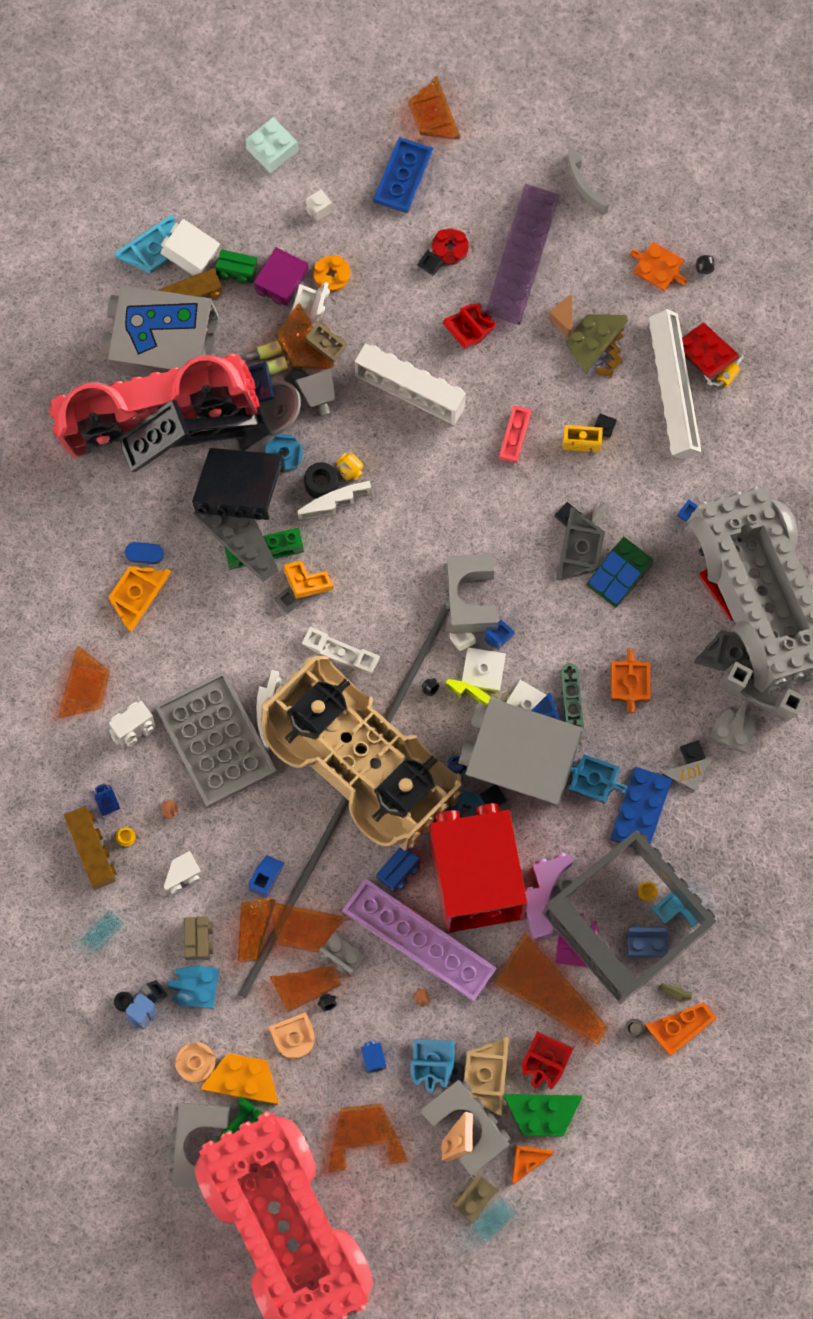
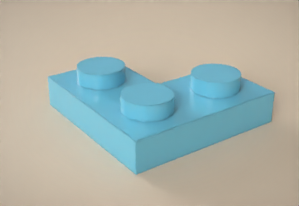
[652,892,699,927]

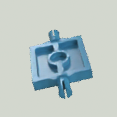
[569,754,627,804]

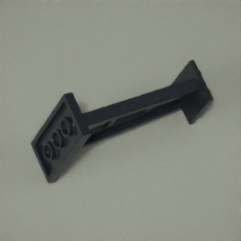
[118,400,271,472]

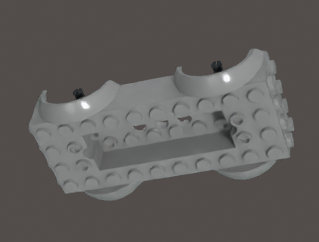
[684,487,813,693]

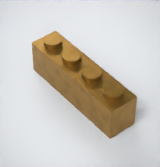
[158,268,223,300]
[64,806,117,890]

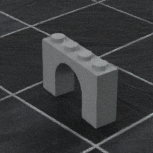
[443,554,498,634]
[719,662,806,722]
[420,1079,511,1176]
[169,1102,230,1189]

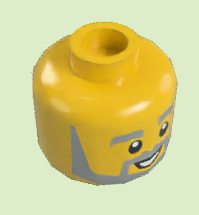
[335,453,364,481]

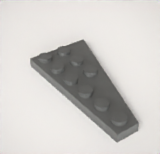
[193,512,278,582]

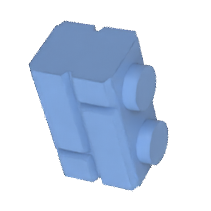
[126,993,158,1029]

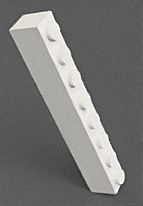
[649,309,701,459]

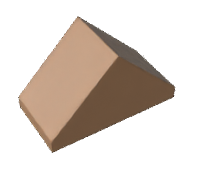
[549,295,572,337]

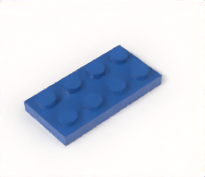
[373,137,433,214]
[610,766,672,848]

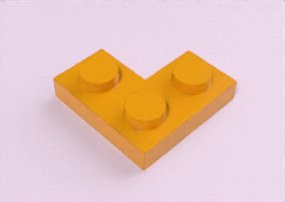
[283,561,333,599]

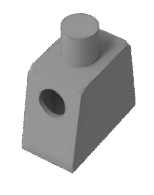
[294,369,335,416]

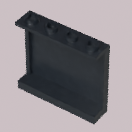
[192,448,285,520]

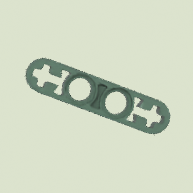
[561,663,584,729]

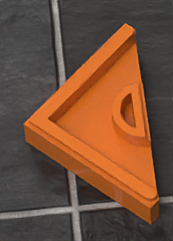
[512,1145,554,1184]

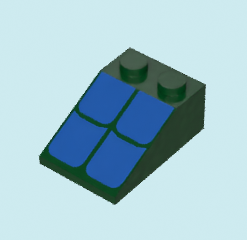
[586,536,654,608]

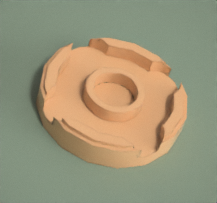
[175,1042,216,1083]

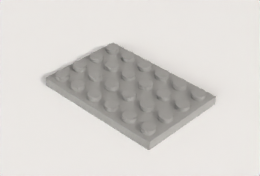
[154,671,277,808]

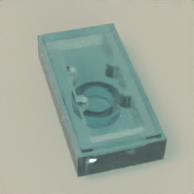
[82,910,124,953]
[472,1198,516,1243]

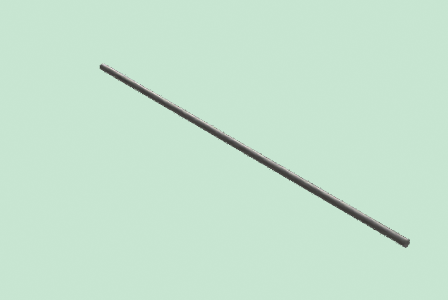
[239,603,450,998]

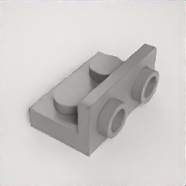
[319,933,366,977]

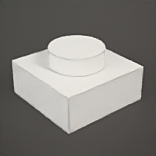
[450,633,476,651]

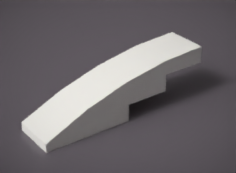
[298,481,371,520]

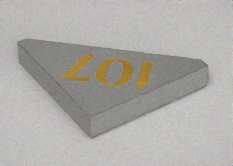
[662,758,711,792]

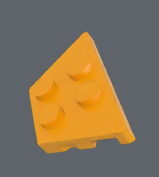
[108,566,172,633]
[201,1053,279,1105]

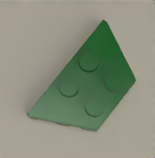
[503,1094,582,1137]

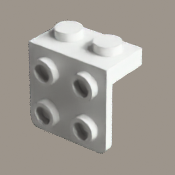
[288,282,330,327]

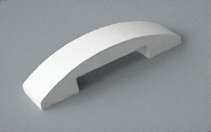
[302,627,380,674]

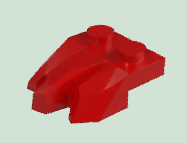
[442,303,496,349]
[522,1031,574,1090]

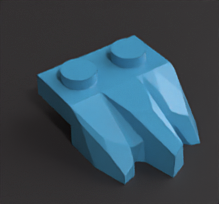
[167,966,219,1009]
[411,1039,454,1094]

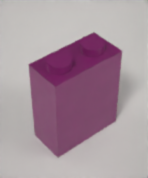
[254,247,309,306]

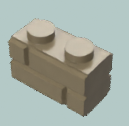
[184,917,213,961]

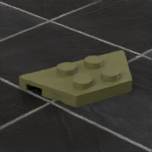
[566,314,628,374]

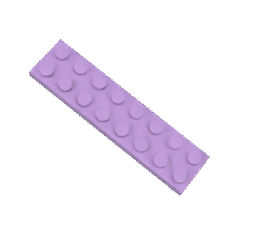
[342,878,497,1002]

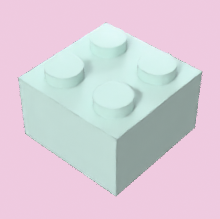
[246,117,298,173]

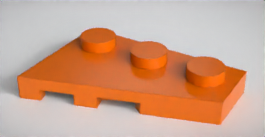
[645,1002,717,1057]

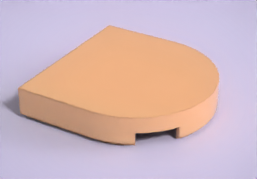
[269,1012,315,1059]

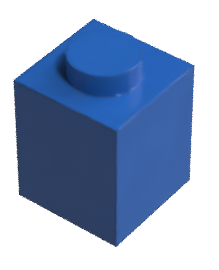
[361,1041,387,1073]

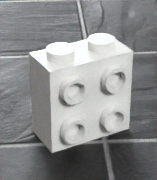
[109,701,156,748]

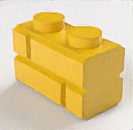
[562,425,603,453]

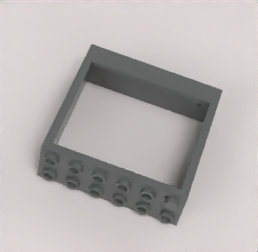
[542,830,717,1005]

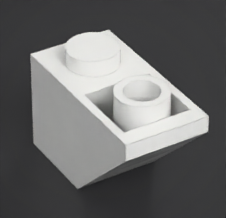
[164,851,202,894]

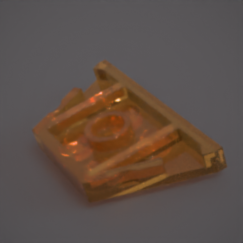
[408,76,460,140]
[275,303,335,369]
[58,646,111,718]
[268,901,344,953]

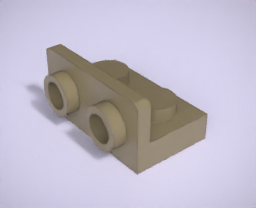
[304,321,348,363]
[453,1173,498,1223]

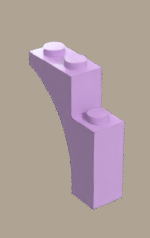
[525,853,573,942]

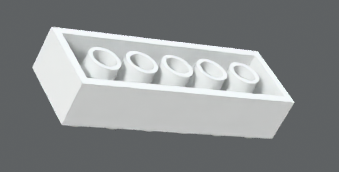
[355,343,466,426]

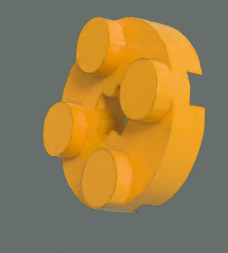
[313,255,350,292]

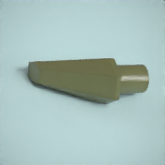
[661,983,692,1003]

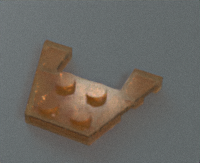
[328,1103,408,1172]

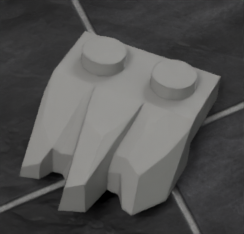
[709,704,757,754]

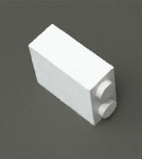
[160,219,220,276]

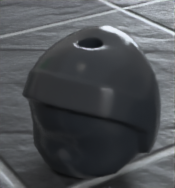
[696,255,715,275]

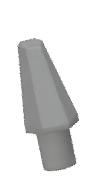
[590,502,609,526]

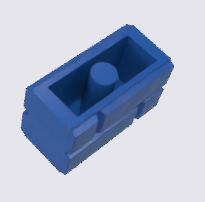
[376,847,421,893]

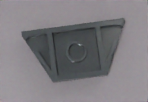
[556,507,605,580]
[694,630,754,679]

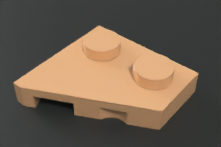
[441,1112,473,1162]

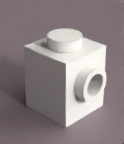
[305,189,332,222]

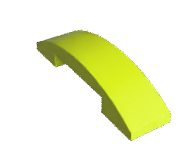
[446,679,491,706]

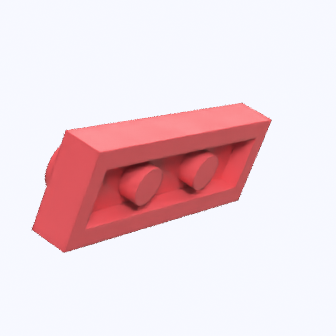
[499,405,532,463]

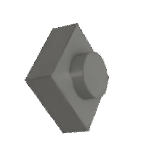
[274,587,302,614]

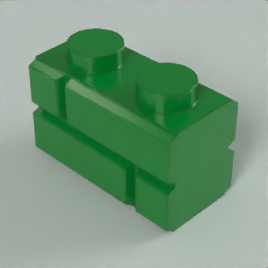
[216,249,258,284]

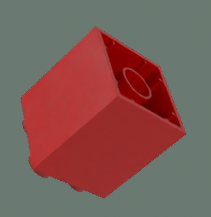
[429,804,528,934]

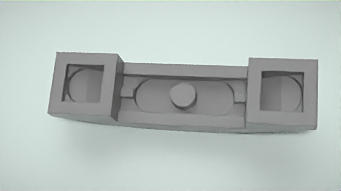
[568,146,609,214]

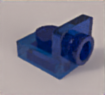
[92,784,121,816]

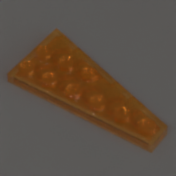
[494,932,609,1045]

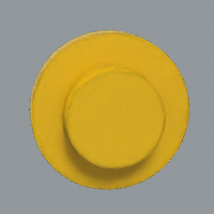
[116,827,136,847]
[637,882,658,902]

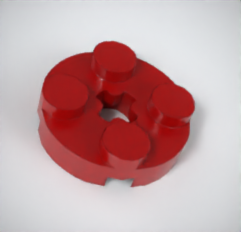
[432,229,469,265]

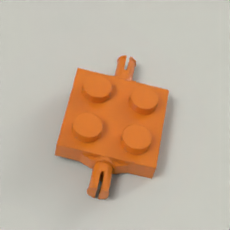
[630,241,688,291]
[611,648,651,714]

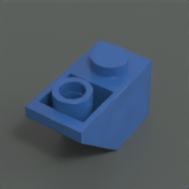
[248,855,285,899]

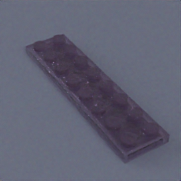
[484,183,560,325]

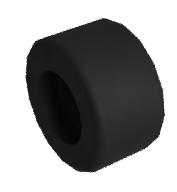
[304,462,338,499]

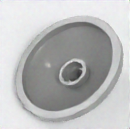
[259,381,301,435]

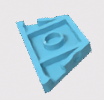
[114,214,175,274]

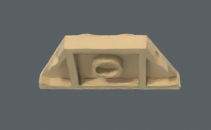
[464,1037,509,1116]

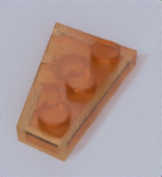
[238,898,276,962]
[269,966,341,1013]

